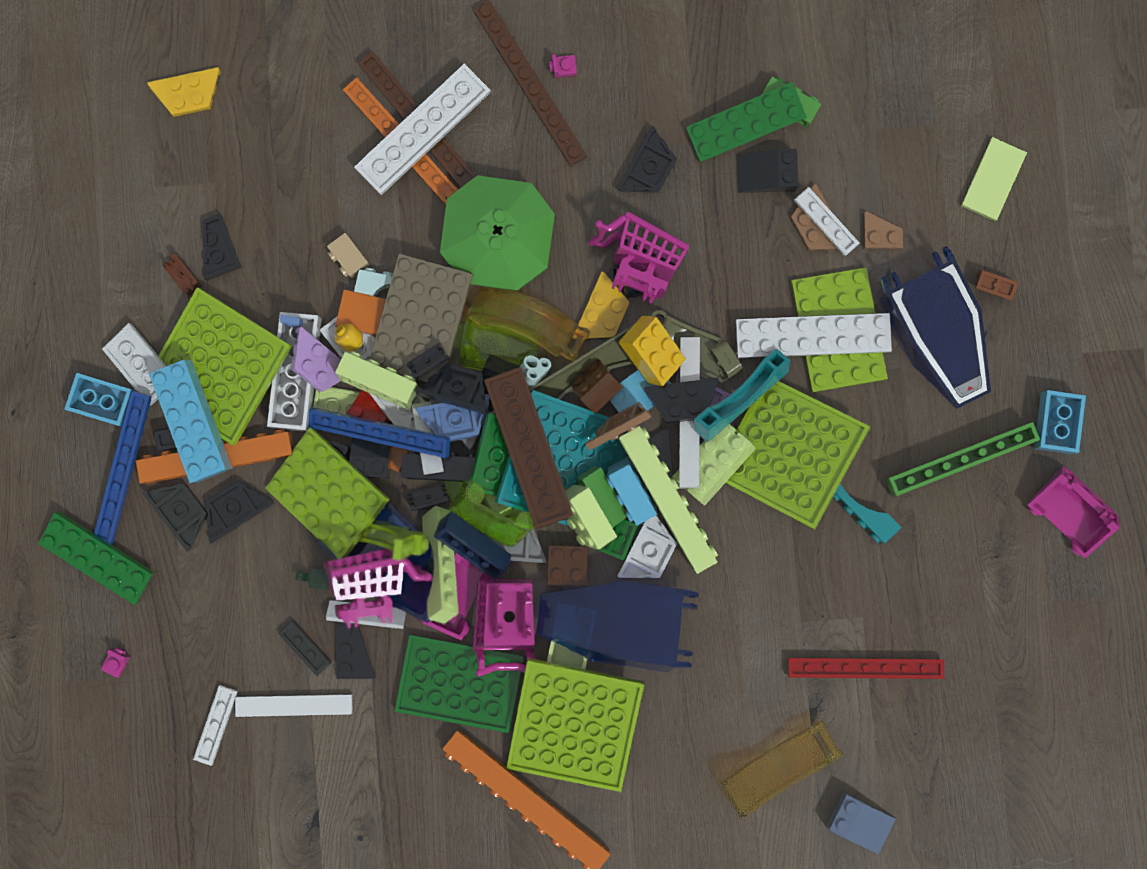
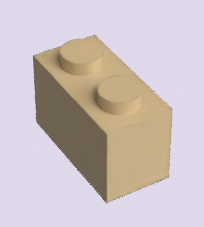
[327,233,370,279]

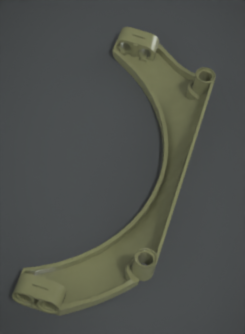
[482,310,743,521]

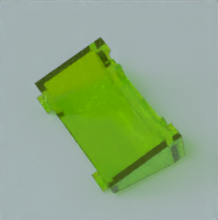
[460,308,544,370]
[450,480,535,547]

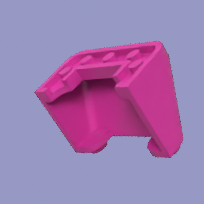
[1028,466,1120,558]
[412,551,492,640]

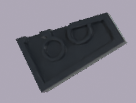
[203,214,241,281]
[337,622,376,679]

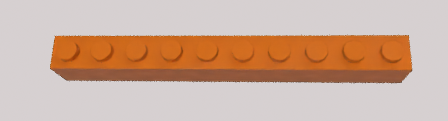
[442,729,611,869]

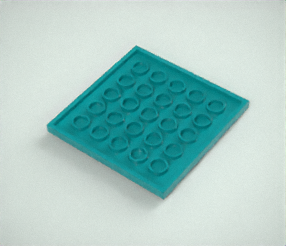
[495,390,627,526]

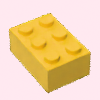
[618,316,686,386]

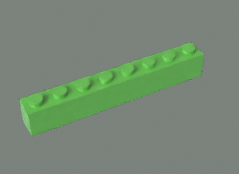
[885,422,1040,497]

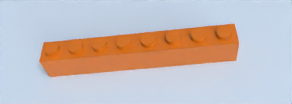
[136,429,294,484]

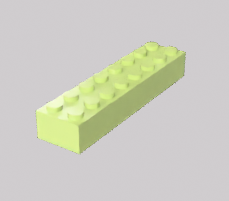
[618,425,718,574]

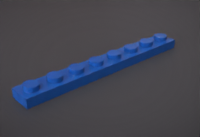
[94,391,152,545]
[309,407,450,458]

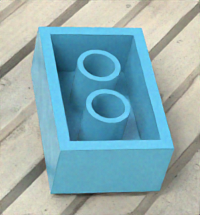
[64,373,137,427]
[1034,390,1086,455]
[606,456,657,526]

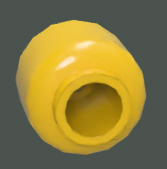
[334,323,363,352]

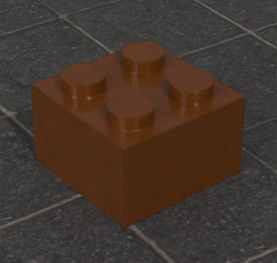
[571,359,623,414]
[548,546,588,586]

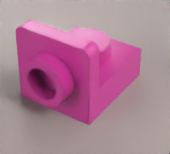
[549,54,577,78]
[101,647,130,678]

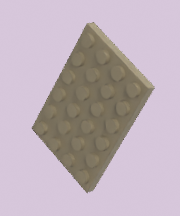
[370,254,473,382]

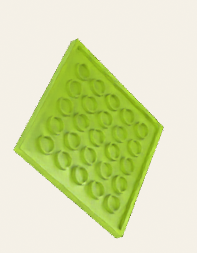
[159,287,292,446]
[726,381,870,530]
[506,658,644,792]

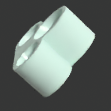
[520,356,551,387]

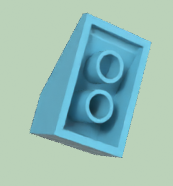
[610,370,671,412]

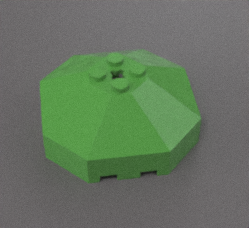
[440,175,555,292]

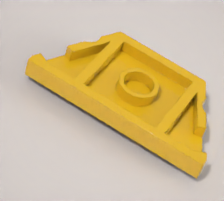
[148,67,221,117]
[573,272,630,340]

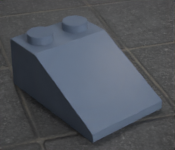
[826,792,896,854]

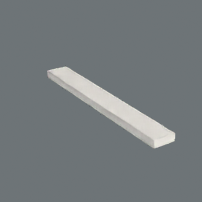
[679,337,700,488]

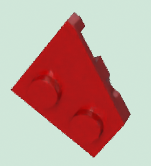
[346,390,388,423]

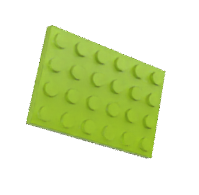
[791,267,888,393]
[265,427,390,559]

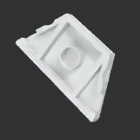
[617,516,677,578]

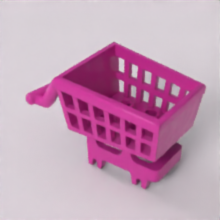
[588,211,689,304]
[324,548,432,628]
[472,579,535,677]

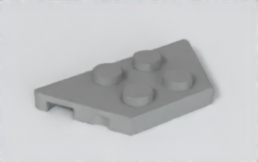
[485,520,547,563]

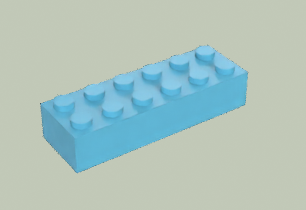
[149,360,233,483]

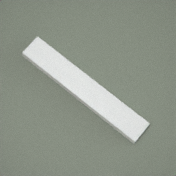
[235,694,353,717]

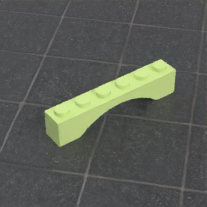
[422,506,458,624]

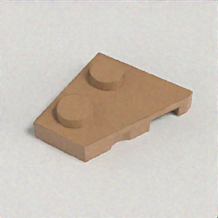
[863,212,903,249]

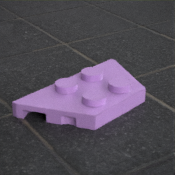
[291,327,341,392]

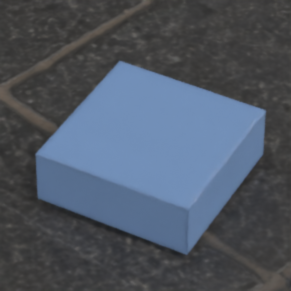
[280,315,303,327]

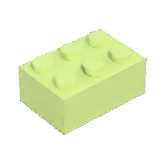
[565,485,617,550]

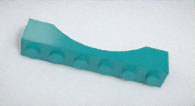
[694,348,791,442]
[833,483,902,544]

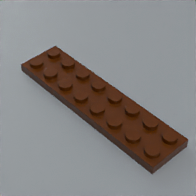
[484,367,574,529]

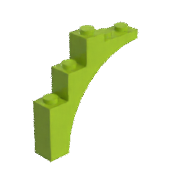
[359,520,429,560]

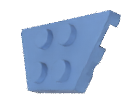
[416,394,490,442]

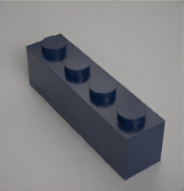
[434,511,511,580]

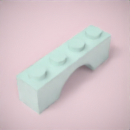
[354,268,393,297]

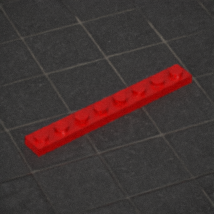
[788,658,944,679]

